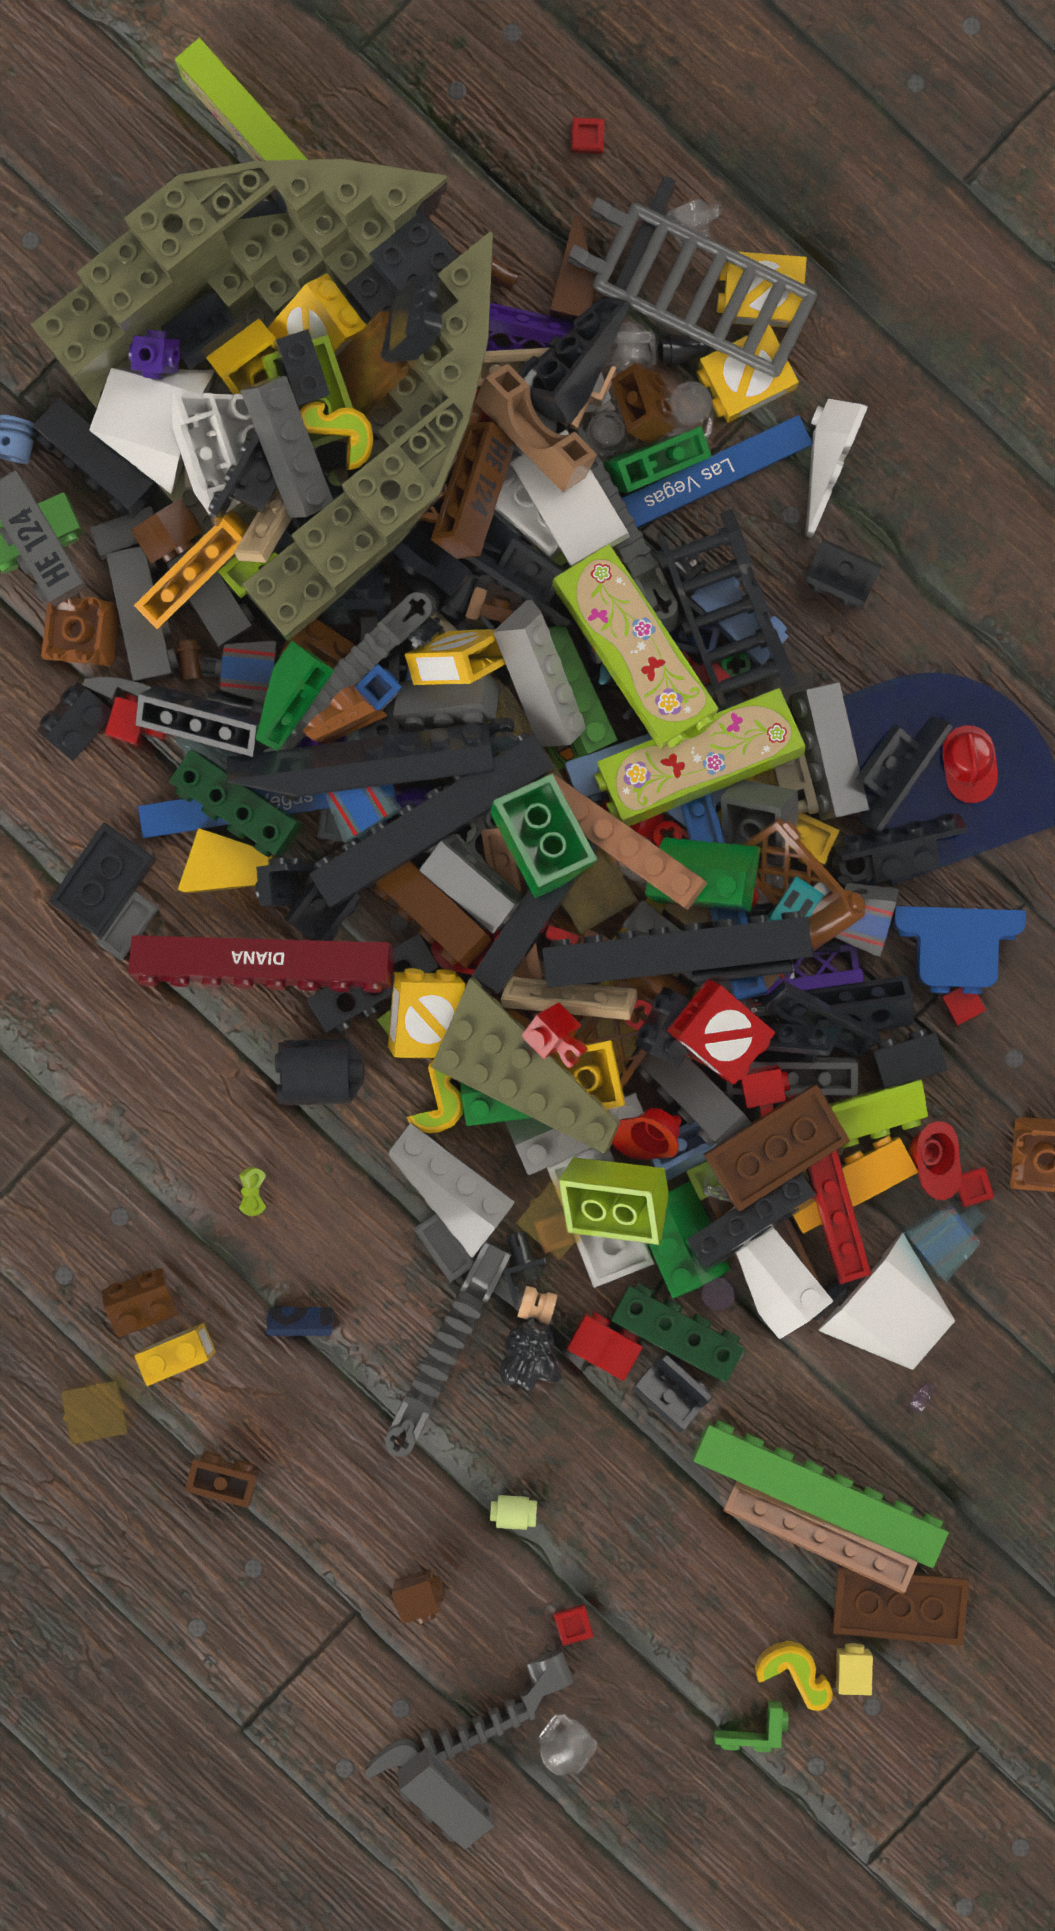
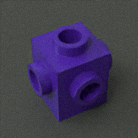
[129,330,180,379]

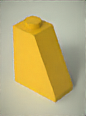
[178,828,275,893]

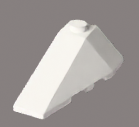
[805,399,868,538]
[726,1207,833,1339]

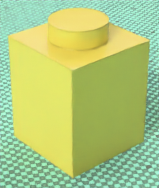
[836,1643,873,1695]

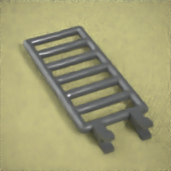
[568,198,818,378]

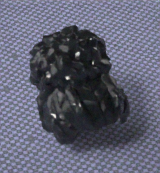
[500,1321,561,1391]

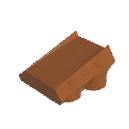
[41,597,119,666]
[302,685,387,744]
[1010,1116,1055,1192]

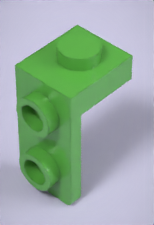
[714,1701,789,1752]

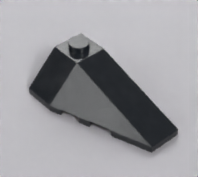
[518,296,630,424]

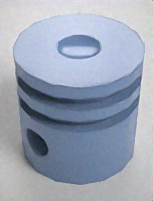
[0,415,36,464]

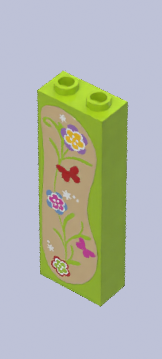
[175,37,308,161]
[552,544,718,750]
[594,688,806,827]

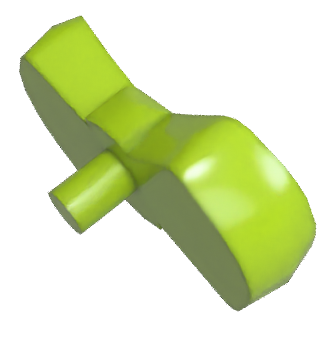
[239,1167,266,1217]

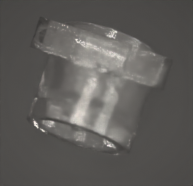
[665,382,715,441]

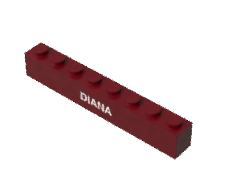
[128,935,394,993]

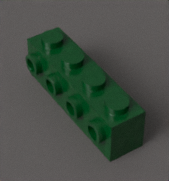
[169,749,303,858]
[610,1282,745,1383]

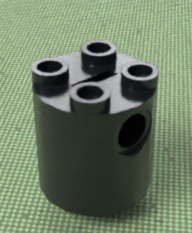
[275,1038,364,1105]

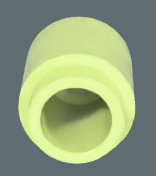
[490,1495,537,1530]

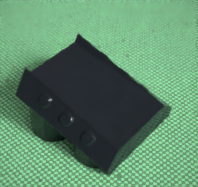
[381,272,442,363]

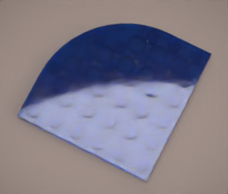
[843,673,1055,885]

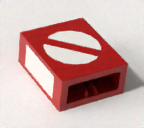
[667,979,775,1085]

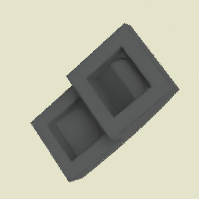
[82,677,152,701]

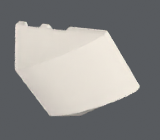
[90,368,216,495]
[171,392,256,516]
[818,1232,955,1370]

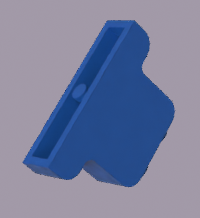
[891,906,1026,994]

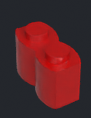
[566,1311,643,1381]

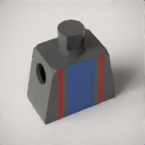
[202,641,279,705]
[835,883,899,957]

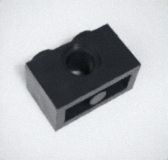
[273,329,330,406]

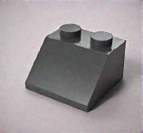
[721,780,798,866]

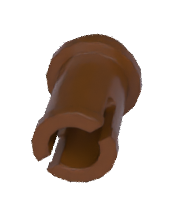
[491,254,521,291]
[175,640,202,681]

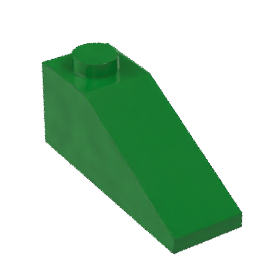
[603,426,712,493]
[256,641,335,751]

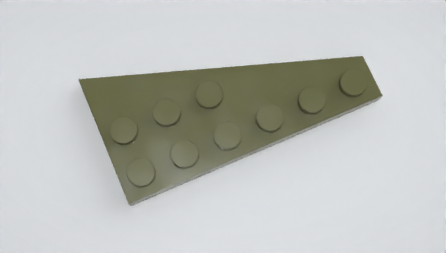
[431,977,621,1154]

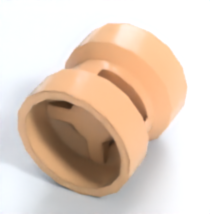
[517,1286,557,1326]

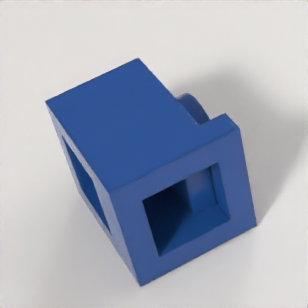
[355,664,402,711]

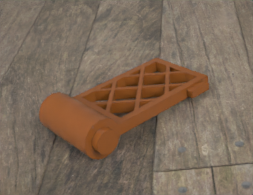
[742,818,866,951]
[572,974,692,1090]

